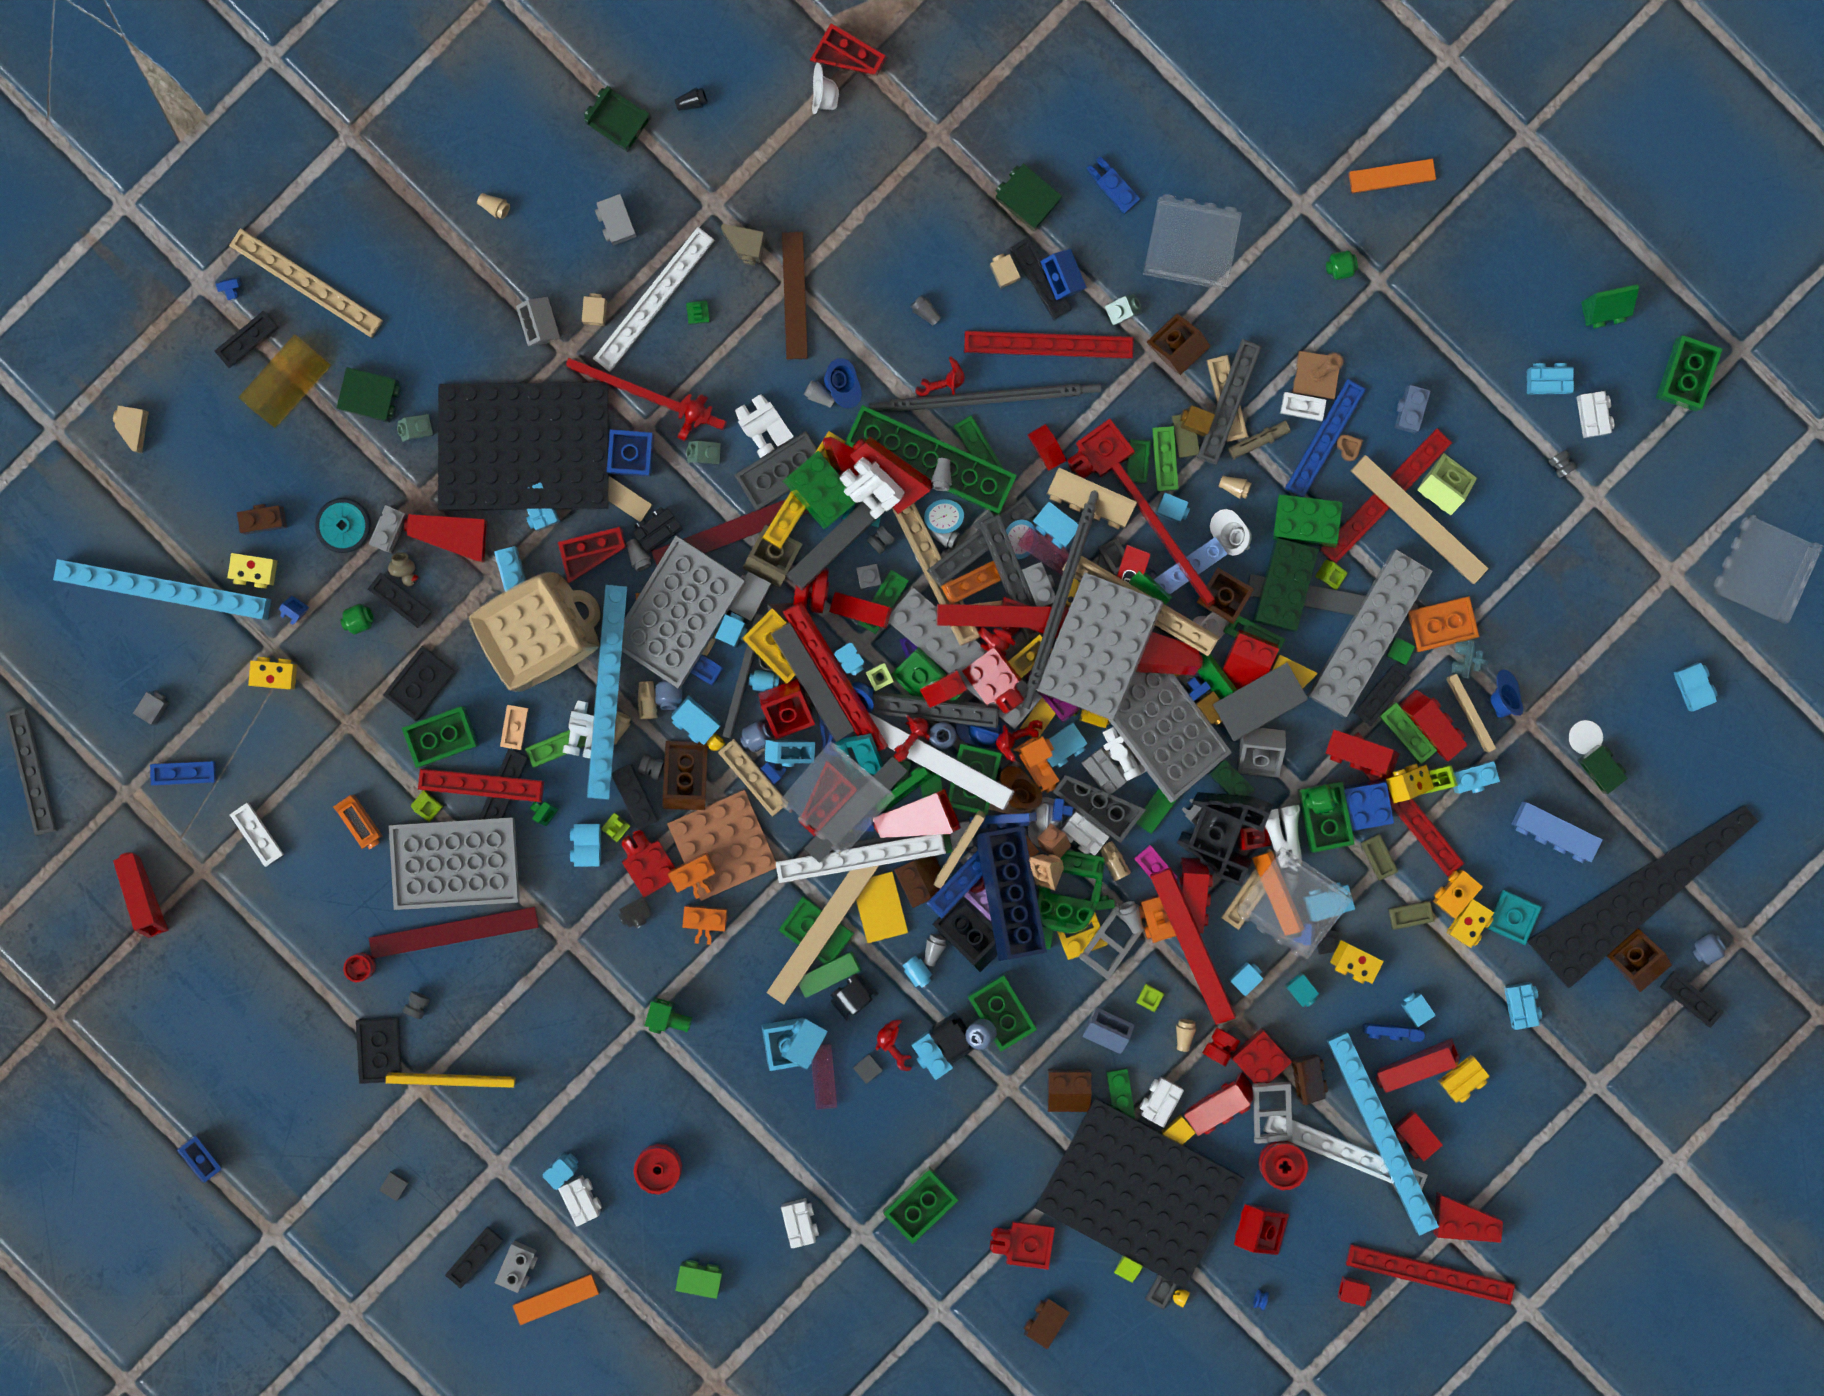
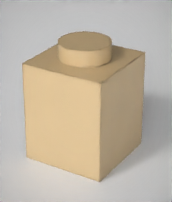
[990,254,1020,289]
[582,293,607,326]

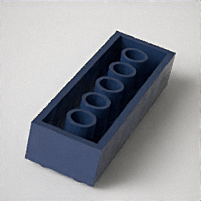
[975,826,1047,961]

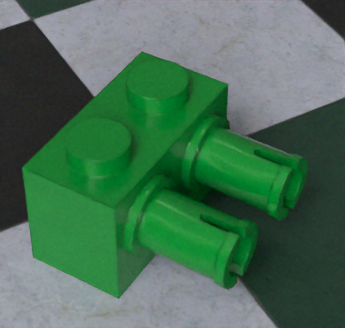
[645,997,693,1034]

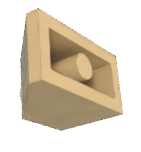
[113,406,149,453]

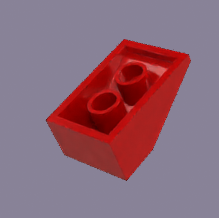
[1222,629,1279,690]

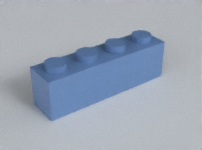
[1512,802,1602,864]

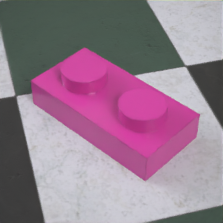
[1134,845,1178,878]

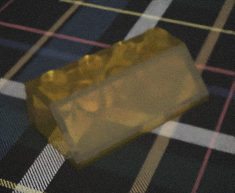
[238,334,331,428]

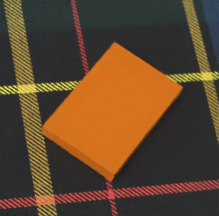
[1408,596,1479,652]

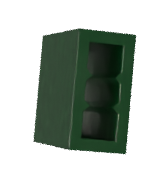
[995,163,1062,232]
[336,367,401,422]

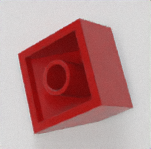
[1234,1204,1289,1255]

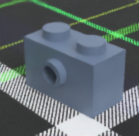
[1394,385,1431,434]
[1082,1007,1134,1054]

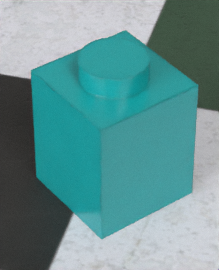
[1284,972,1319,1007]

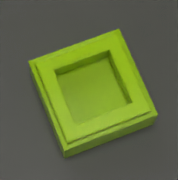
[1136,983,1164,1012]

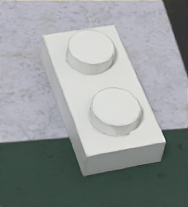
[1280,392,1326,421]

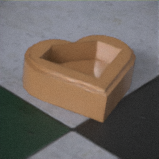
[1336,435,1363,462]

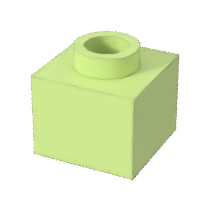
[866,663,894,691]

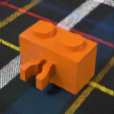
[1019,736,1054,777]
[668,852,716,899]
[1139,895,1176,943]
[682,905,728,945]

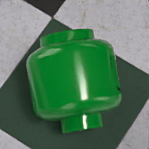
[1326,250,1358,280]
[340,604,374,634]
[1306,784,1339,814]

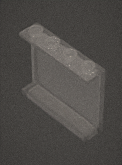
[1143,194,1242,290]
[1714,515,1823,624]
[780,741,896,855]
[1237,847,1352,959]

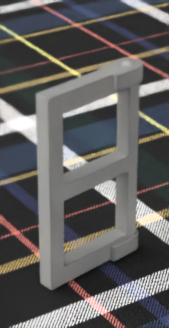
[1079,906,1144,980]
[1252,1082,1292,1144]

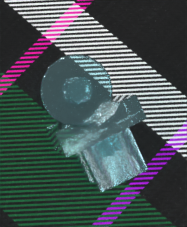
[1451,640,1488,679]

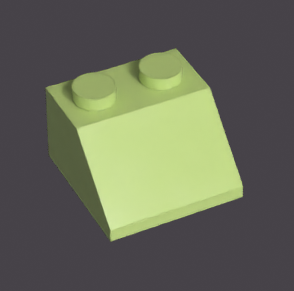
[1418,453,1477,515]

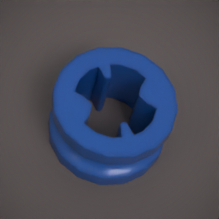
[1253,1289,1269,1311]

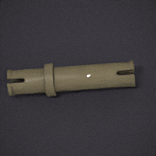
[1228,420,1291,460]

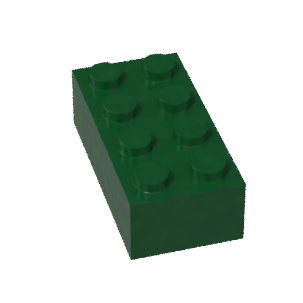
[1253,538,1319,632]

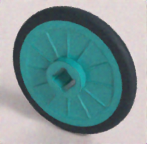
[315,498,370,553]

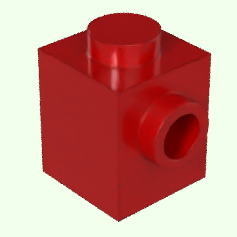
[1337,1276,1372,1307]

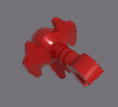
[915,356,965,396]
[677,394,712,442]
[978,627,1020,656]
[894,715,930,762]
[996,720,1043,761]
[875,1019,911,1071]

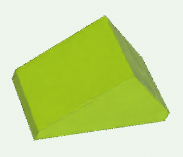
[1424,765,1458,794]

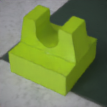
[601,813,631,842]

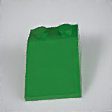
[1581,284,1639,329]

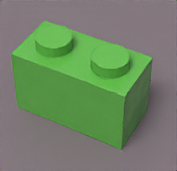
[675,1260,723,1299]

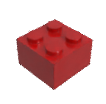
[758,679,815,740]
[1231,1028,1292,1083]

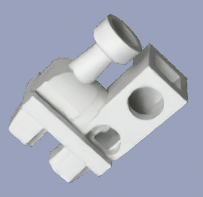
[735,394,794,458]
[840,457,905,519]
[562,701,594,758]
[1103,727,1146,781]

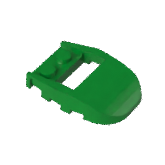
[1037,850,1104,933]

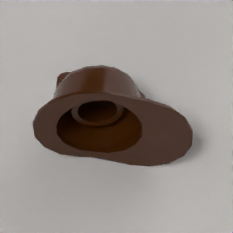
[1000,766,1043,810]

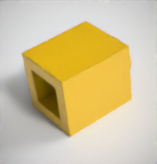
[1162,1114,1196,1145]

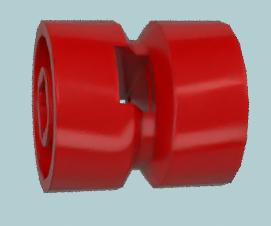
[343,952,376,982]
[1202,1027,1240,1067]

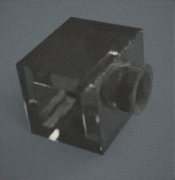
[618,896,653,929]

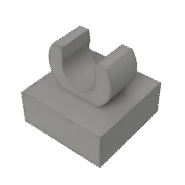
[1182,799,1202,826]

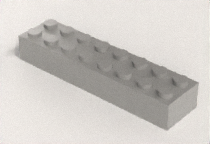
[1307,550,1433,717]
[888,587,1042,729]

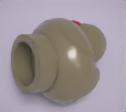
[388,552,419,587]

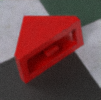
[1027,424,1067,471]
[1238,827,1272,850]

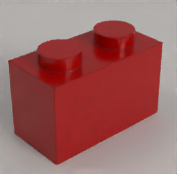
[1393,1110,1443,1161]

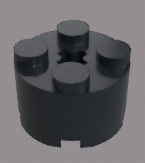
[830,973,879,1021]
[930,1012,975,1062]

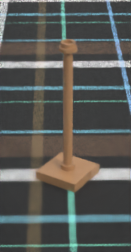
[1292,351,1343,400]

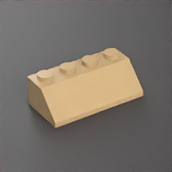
[1047,468,1137,530]

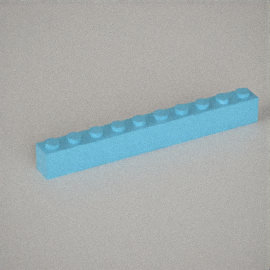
[53,559,272,620]
[587,585,627,800]
[1326,1031,1439,1236]

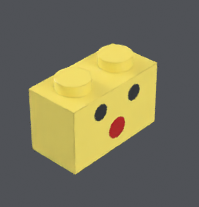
[227,553,278,589]

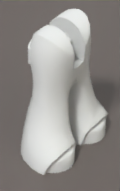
[1265,805,1302,868]

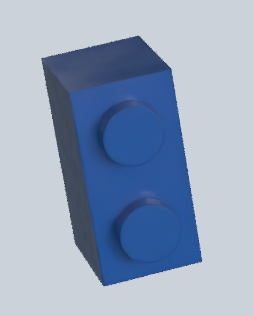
[1040,249,1087,300]
[176,1136,222,1183]

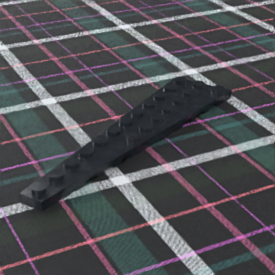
[1527,805,1759,988]

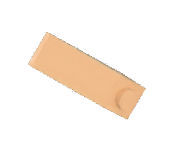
[1029,854,1064,891]

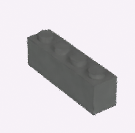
[1052,775,1146,843]

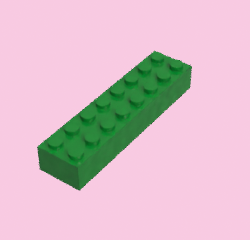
[845,405,1017,514]

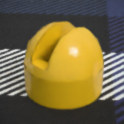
[707,733,726,751]
[1173,1289,1190,1308]

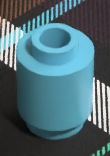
[749,669,780,692]
[902,955,933,988]

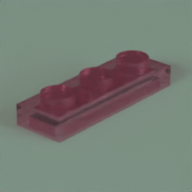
[1017,527,1069,575]
[811,1044,837,1110]

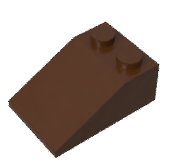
[663,741,708,810]

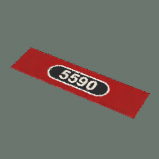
[1117,545,1150,583]

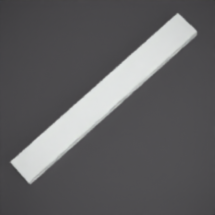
[593,227,715,372]
[869,713,1014,810]
[776,834,946,883]
[1263,1116,1428,1190]

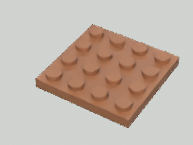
[667,790,776,901]

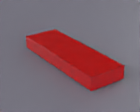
[829,592,892,628]

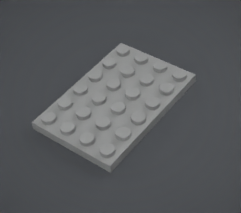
[622,536,747,689]
[1036,573,1164,722]
[1108,672,1232,803]
[389,817,520,910]

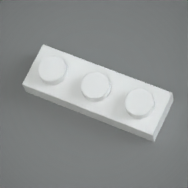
[229,802,284,867]

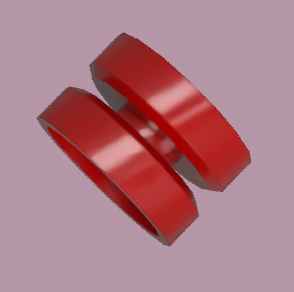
[793,568,829,614]
[1258,1141,1308,1190]
[633,1143,682,1195]

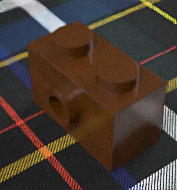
[237,504,287,535]
[1023,1298,1070,1349]

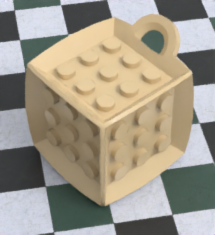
[469,572,600,692]

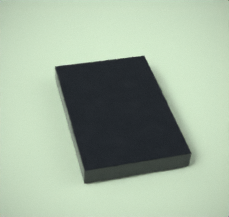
[383,645,456,721]
[356,1017,402,1084]

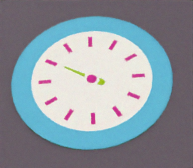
[924,499,964,534]
[1006,520,1038,559]

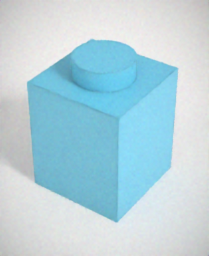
[1155,493,1190,523]
[1229,962,1263,996]
[1401,992,1436,1027]

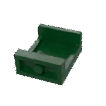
[584,85,651,152]

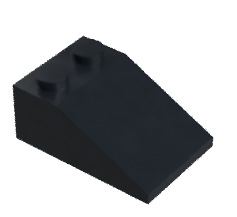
[932,896,997,972]

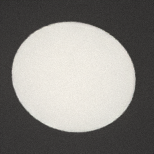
[1569,720,1603,754]

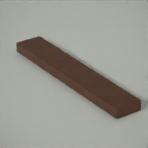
[782,232,808,360]

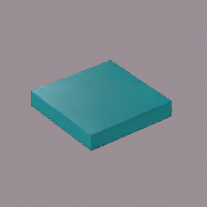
[1487,889,1542,945]

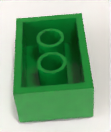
[1656,335,1723,412]
[783,451,856,529]
[1273,494,1343,548]
[402,706,480,768]
[948,744,1002,815]
[1298,781,1355,852]
[967,973,1037,1052]
[883,1166,959,1245]

